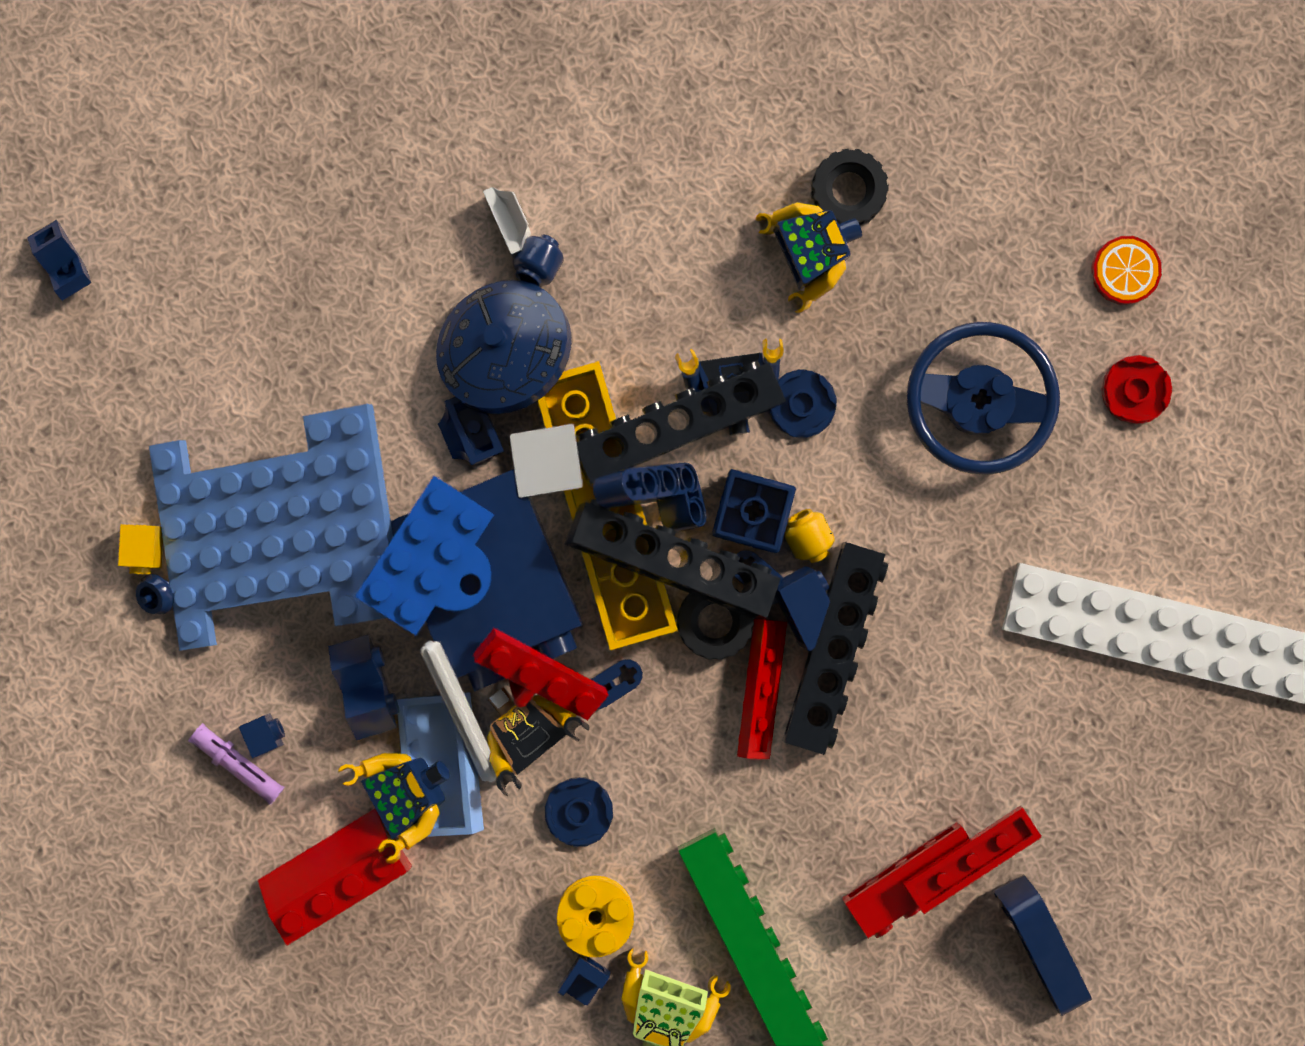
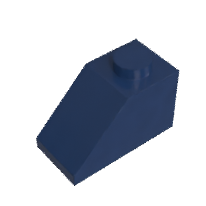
[775,566,830,651]

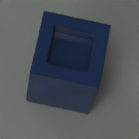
[557,955,610,1005]

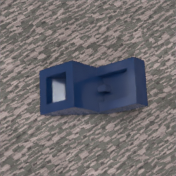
[27,219,92,301]

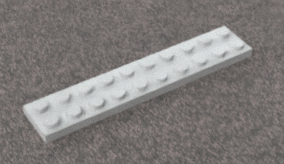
[1002,563,1305,704]

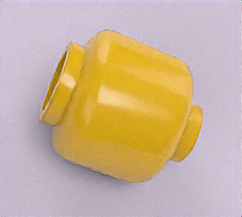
[784,509,835,563]

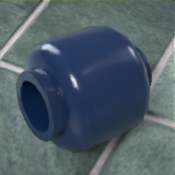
[513,234,564,286]

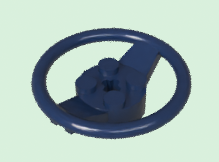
[907,322,1060,475]

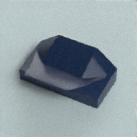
[438,397,504,465]

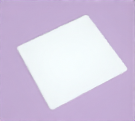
[510,424,582,497]

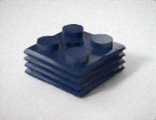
[712,469,796,553]

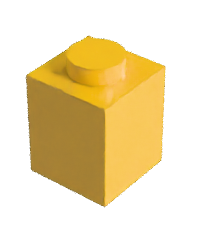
[118,524,163,574]

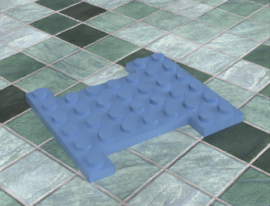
[149,404,393,651]

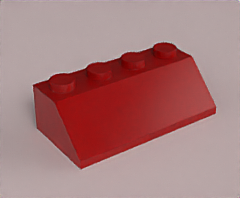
[258,809,412,946]

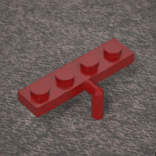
[473,628,609,720]

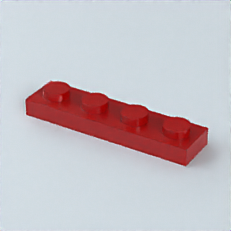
[737,619,787,760]
[903,806,1042,914]

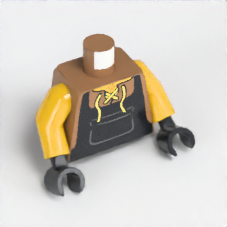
[487,687,590,796]

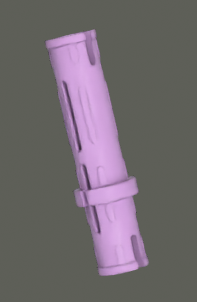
[188,723,285,805]

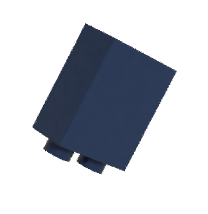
[391,469,584,691]

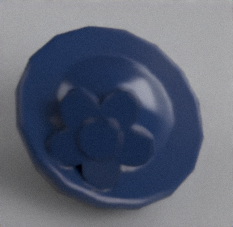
[135,574,174,614]

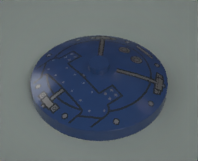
[436,280,572,414]

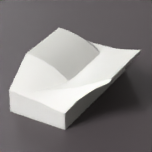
[483,187,531,259]

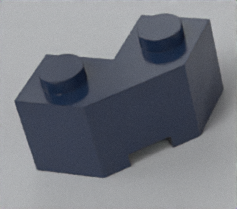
[328,634,399,741]

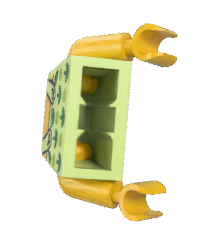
[621,948,731,1046]

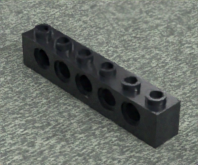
[577,361,786,486]
[565,499,781,620]
[782,542,888,755]

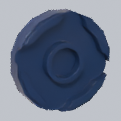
[769,369,837,438]
[545,777,613,847]

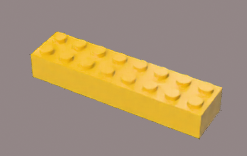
[538,361,678,650]

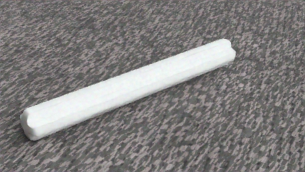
[421,641,496,782]

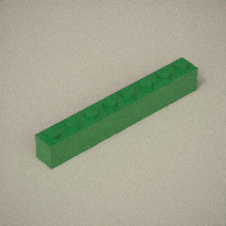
[678,828,828,1046]

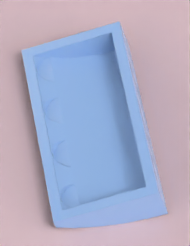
[397,692,484,837]

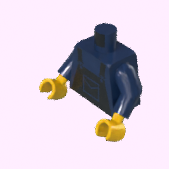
[675,338,784,436]

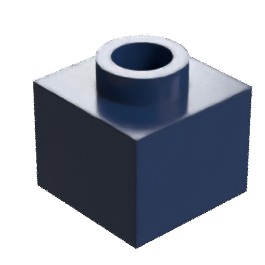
[238,713,285,759]

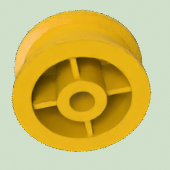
[557,876,634,957]

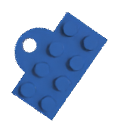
[354,476,494,636]

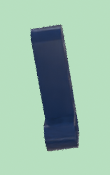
[593,462,707,533]
[993,874,1092,1016]

